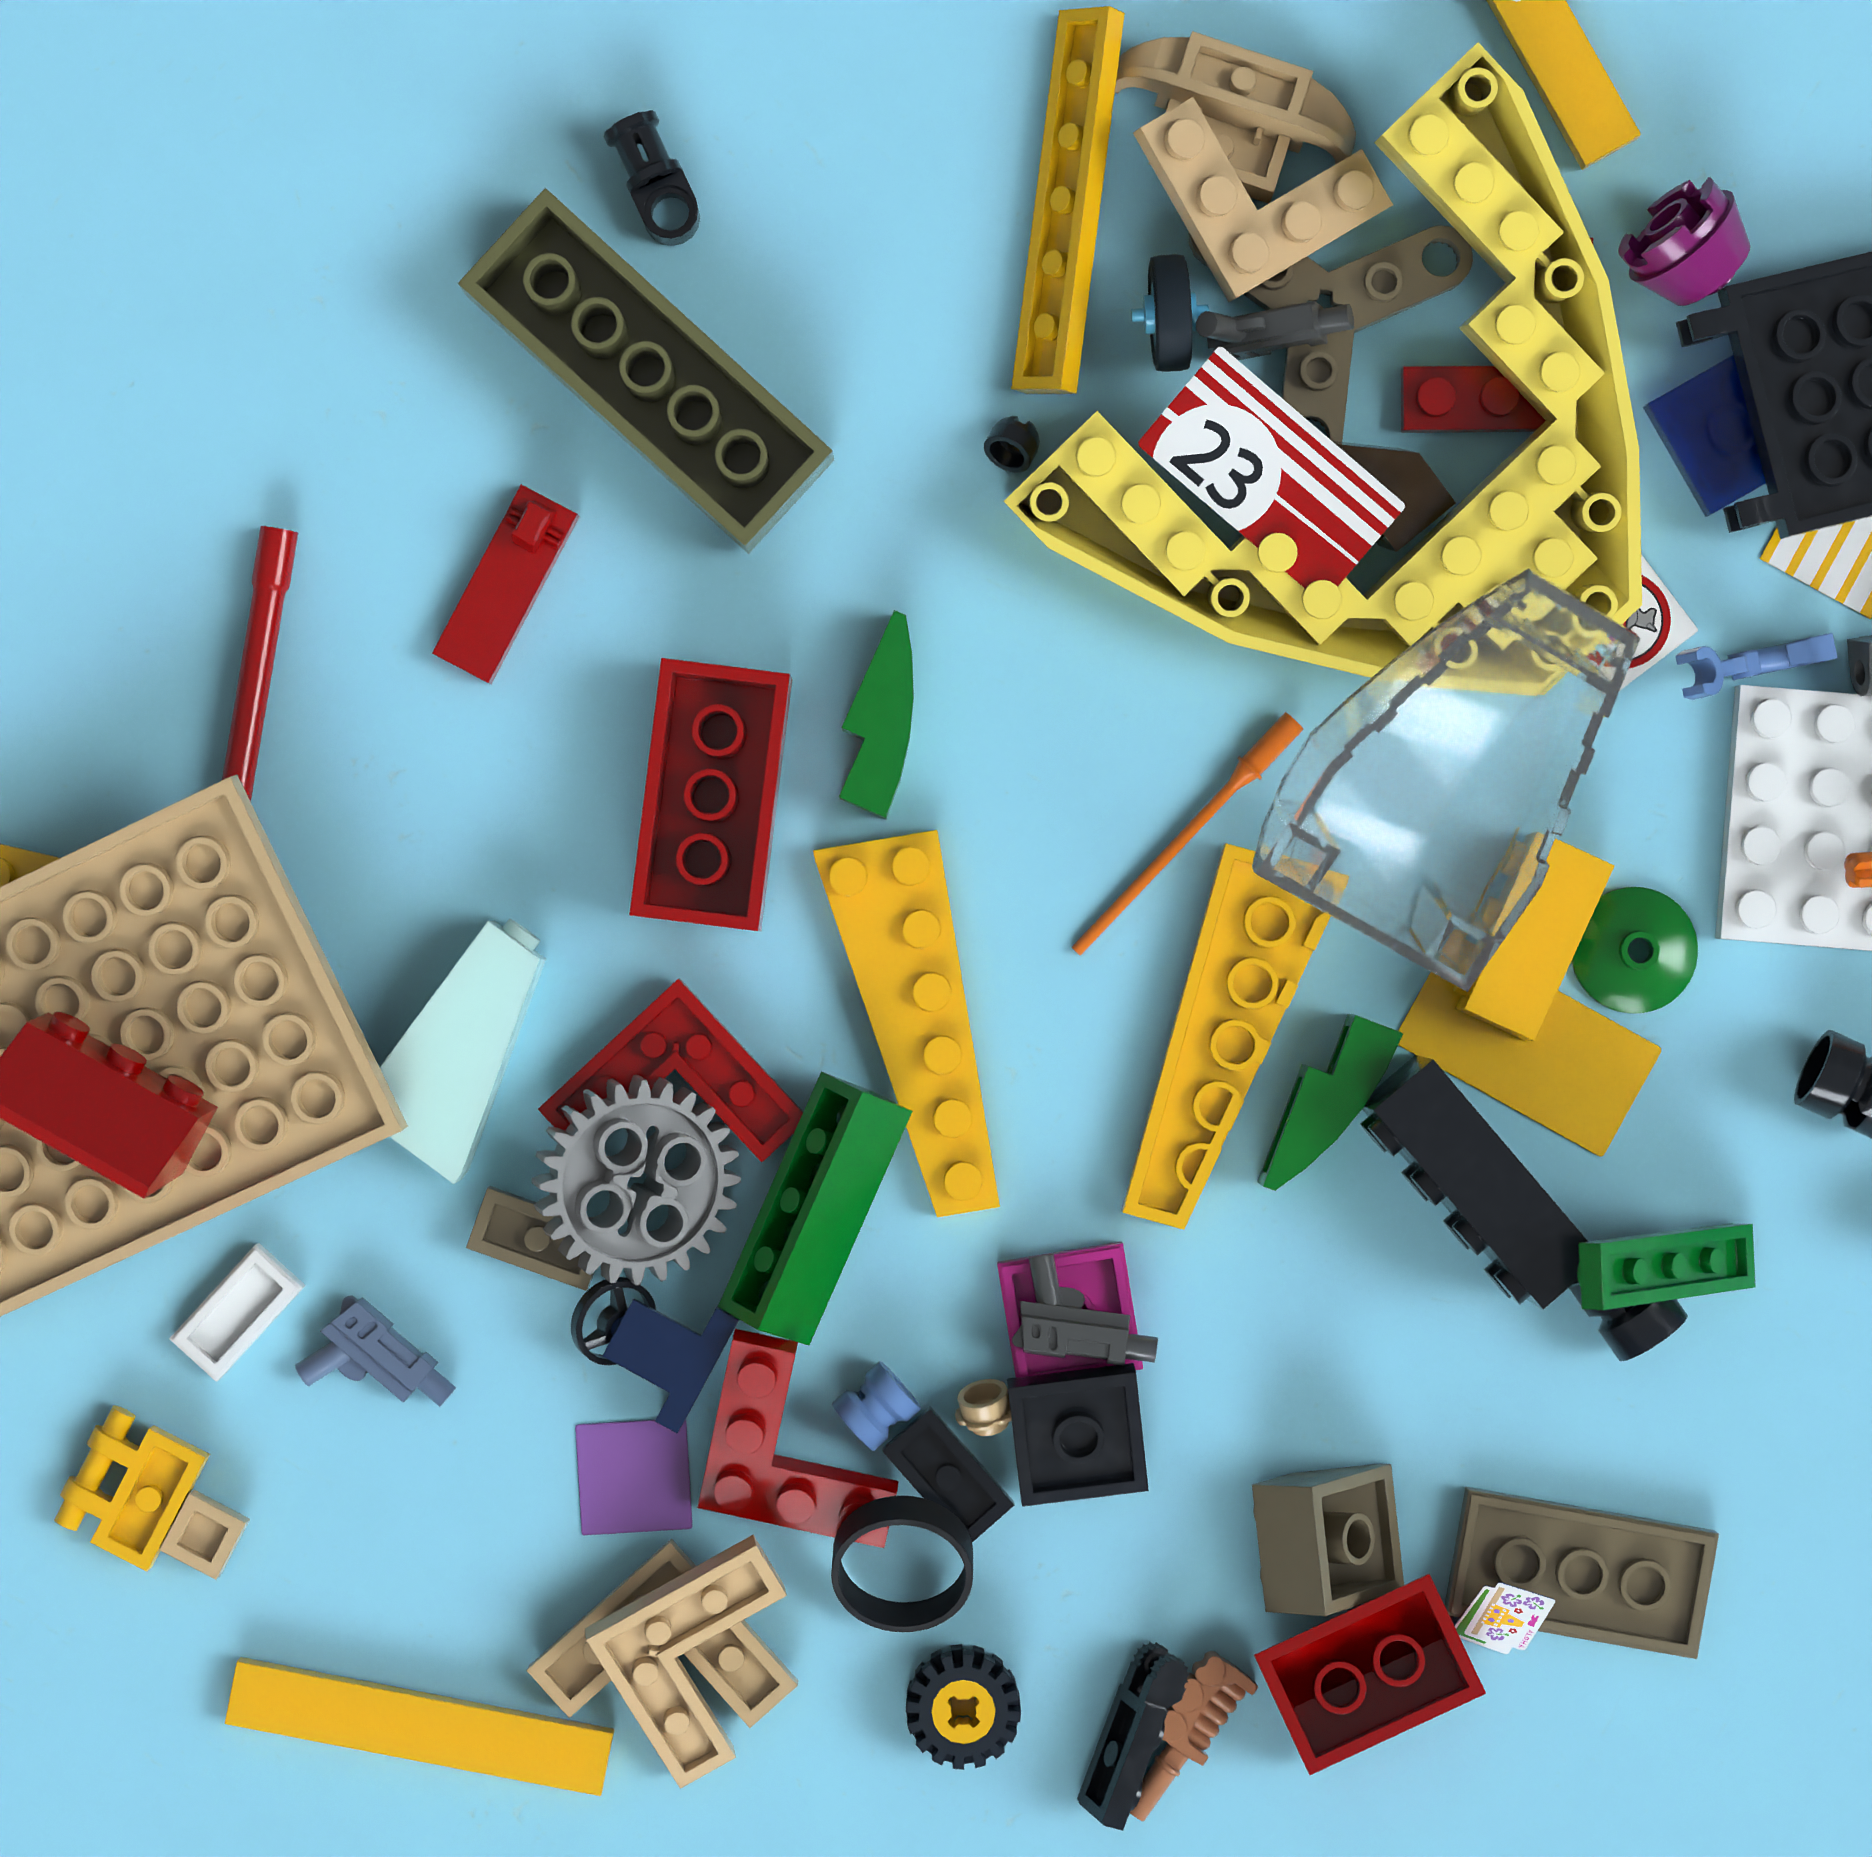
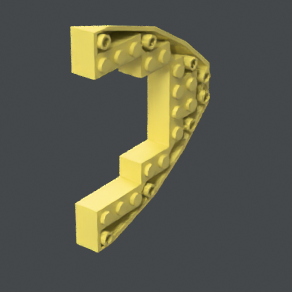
[1003,42,1642,695]

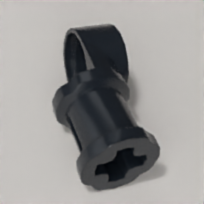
[603,110,700,246]

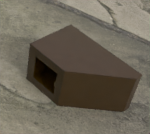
[1332,441,1456,552]

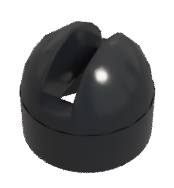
[984,416,1040,473]

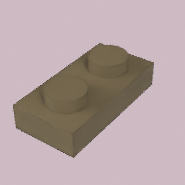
[466,1186,595,1291]

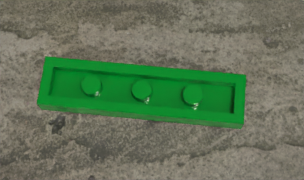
[1577,1223,1756,1310]

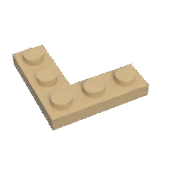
[1133,97,1393,302]
[584,1535,787,1789]
[526,1538,798,1728]

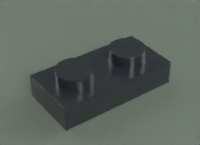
[882,1406,1015,1542]

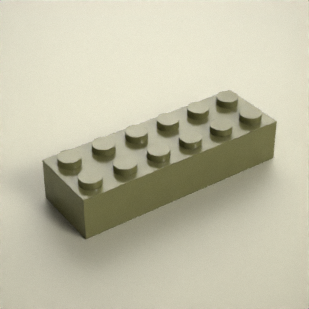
[458,188,834,554]

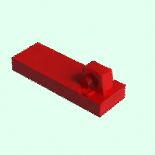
[432,484,580,684]

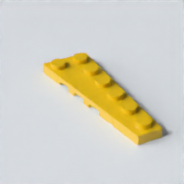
[813,830,1000,1217]
[1121,843,1347,1230]

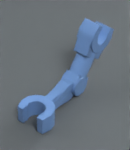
[1675,633,1838,700]

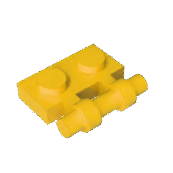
[54,1405,210,1572]

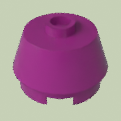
[1618,177,1750,306]

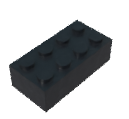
[1360,1055,1588,1309]

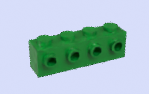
[718,1071,912,1346]

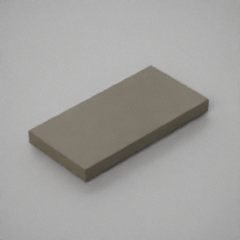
[1445,1486,1719,1659]

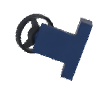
[571,1277,740,1434]

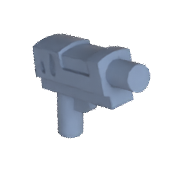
[295,1296,456,1407]

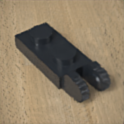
[1077,1642,1190,1831]

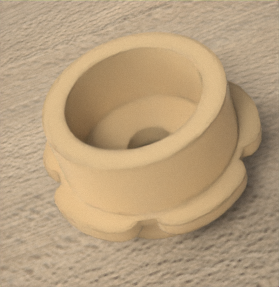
[955,1379,1012,1436]

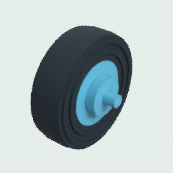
[1131,254,1209,372]

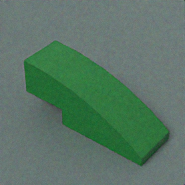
[839,610,914,820]
[1257,1014,1403,1191]

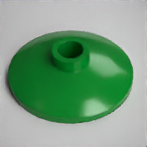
[1571,887,1698,1014]

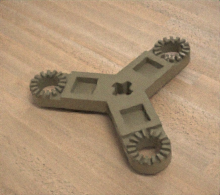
[1189,226,1473,442]

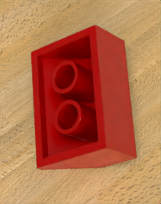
[0,1012,218,1199]
[1254,1574,1486,1775]

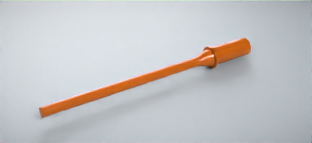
[1072,712,1304,956]

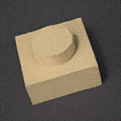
[160,1490,250,1580]

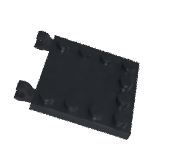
[1676,252,1872,539]

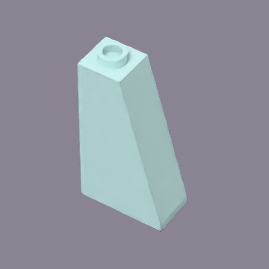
[380,918,546,1184]

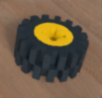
[906,1644,1021,1770]

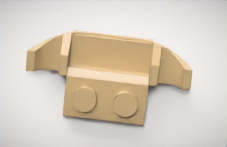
[1115,31,1356,204]

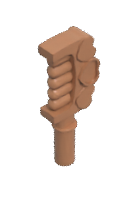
[1130,1651,1258,1822]

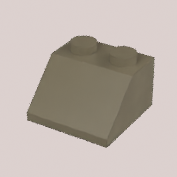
[1252,1463,1404,1616]

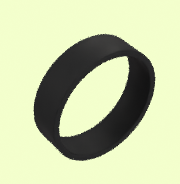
[831,1496,973,1632]

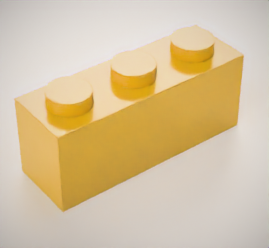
[1453,833,1615,1041]

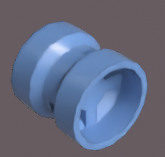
[832,1361,921,1451]

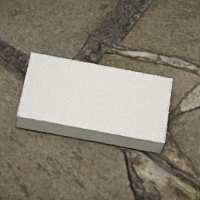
[169,1243,306,1382]

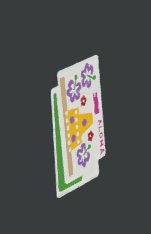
[1454,1582,1555,1654]

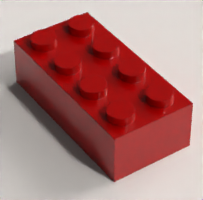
[629,658,793,931]

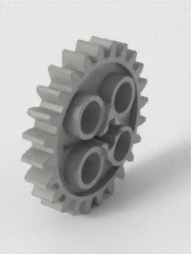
[532,1075,741,1285]

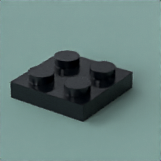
[1007,1363,1149,1507]

